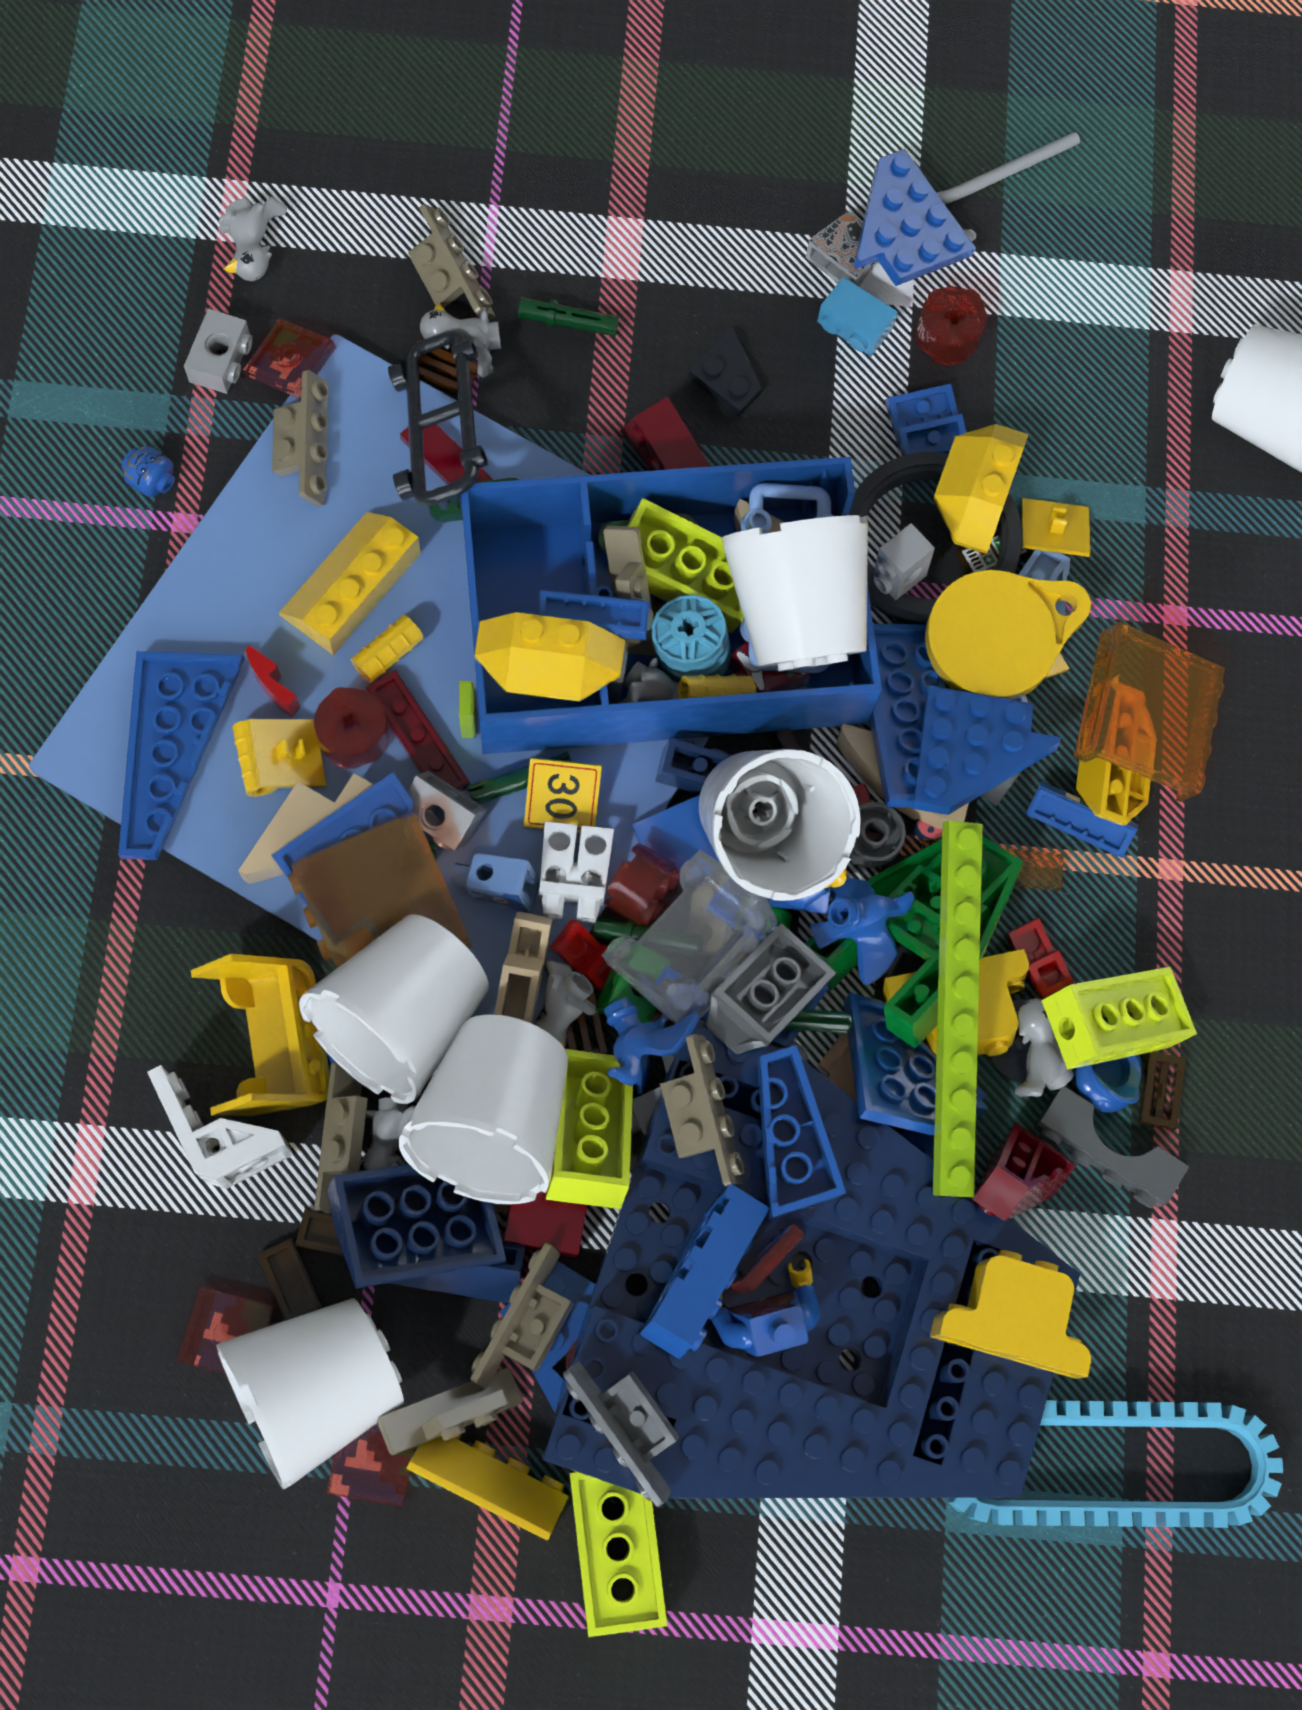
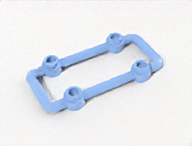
[740,483,833,673]

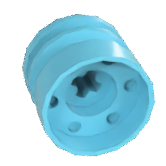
[652,595,732,683]

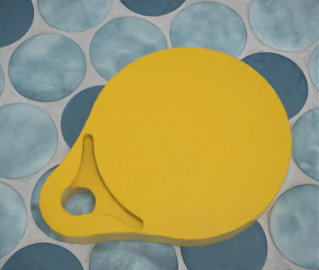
[925,570,1091,700]

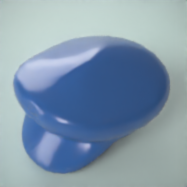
[1076,1055,1142,1113]

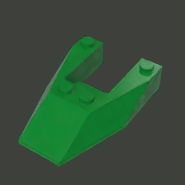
[805,836,1023,1048]

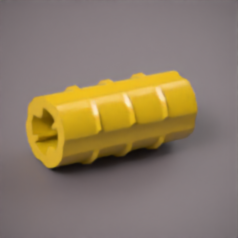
[350,615,424,683]
[678,674,756,699]
[232,719,277,797]

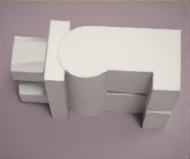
[539,822,614,923]

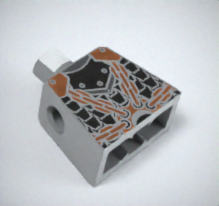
[806,213,875,287]

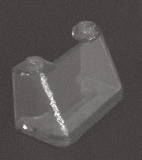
[602,850,777,1024]

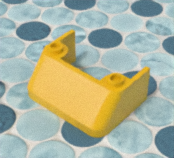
[191,954,330,1116]

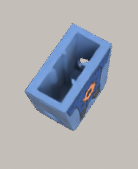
[451,853,540,914]

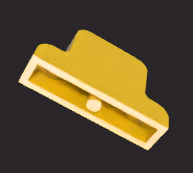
[882,949,1029,1056]
[930,1250,1091,1379]

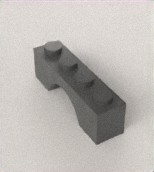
[1033,1086,1189,1208]

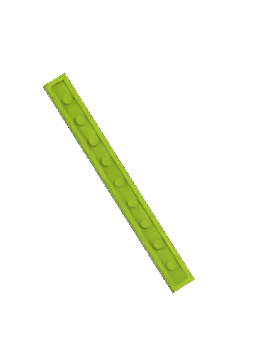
[933,820,983,1197]

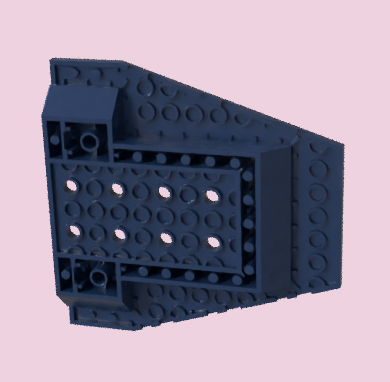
[541,1020,1080,1499]

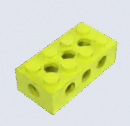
[1041,967,1197,1070]
[569,1472,667,1637]

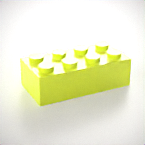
[606,498,744,634]
[546,1049,633,1209]

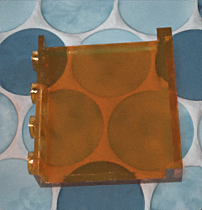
[1074,622,1225,802]
[287,811,473,969]

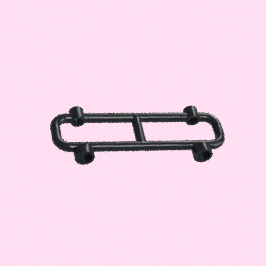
[388,330,488,505]

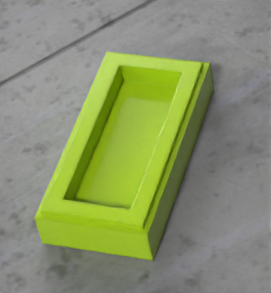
[459,681,476,738]

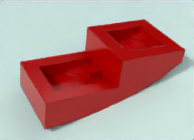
[245,645,301,718]
[1004,918,1074,998]
[549,920,617,993]

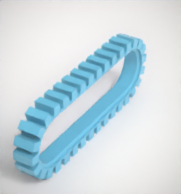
[948,1400,1283,1528]

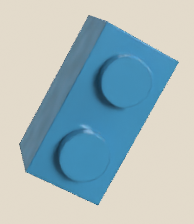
[817,277,898,357]

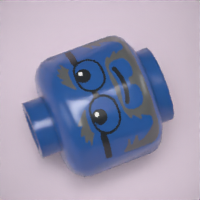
[121,446,175,497]

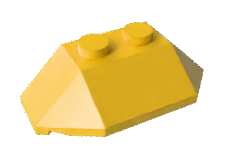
[934,424,1029,554]
[475,612,625,701]
[1076,682,1155,826]

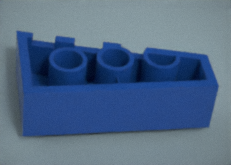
[757,1045,846,1219]
[639,1184,769,1360]

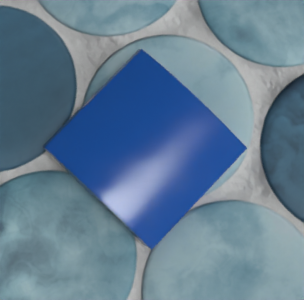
[885,384,967,456]
[631,795,721,890]

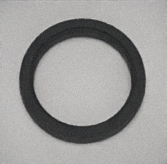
[848,452,1022,624]

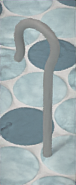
[937,132,1080,242]

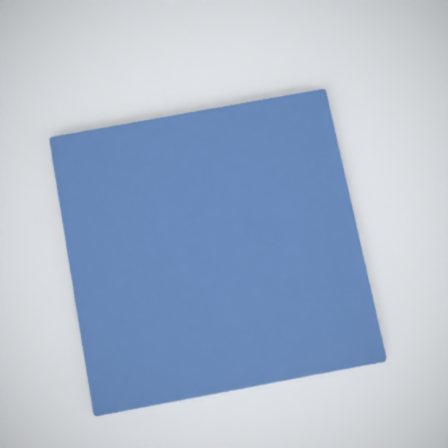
[29,335,710,1025]

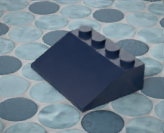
[327,1164,506,1289]

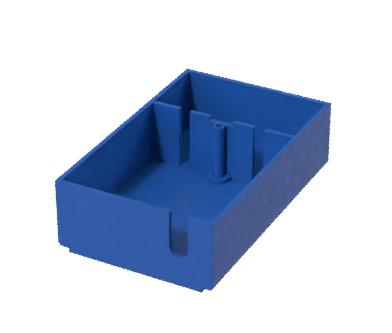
[461,457,882,754]

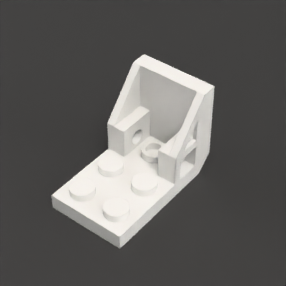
[147,1065,293,1189]

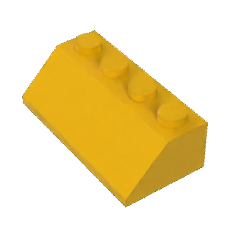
[279,512,421,655]
[406,1435,569,1541]

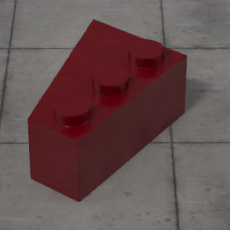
[620,397,710,471]
[973,1123,1077,1221]

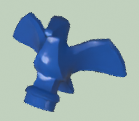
[810,878,915,986]
[604,998,700,1094]

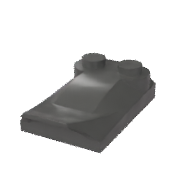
[706,923,836,1054]

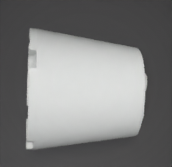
[1212,324,1302,473]
[722,515,868,671]
[699,749,860,901]
[299,914,489,1104]
[399,1015,568,1204]
[216,1298,404,1490]

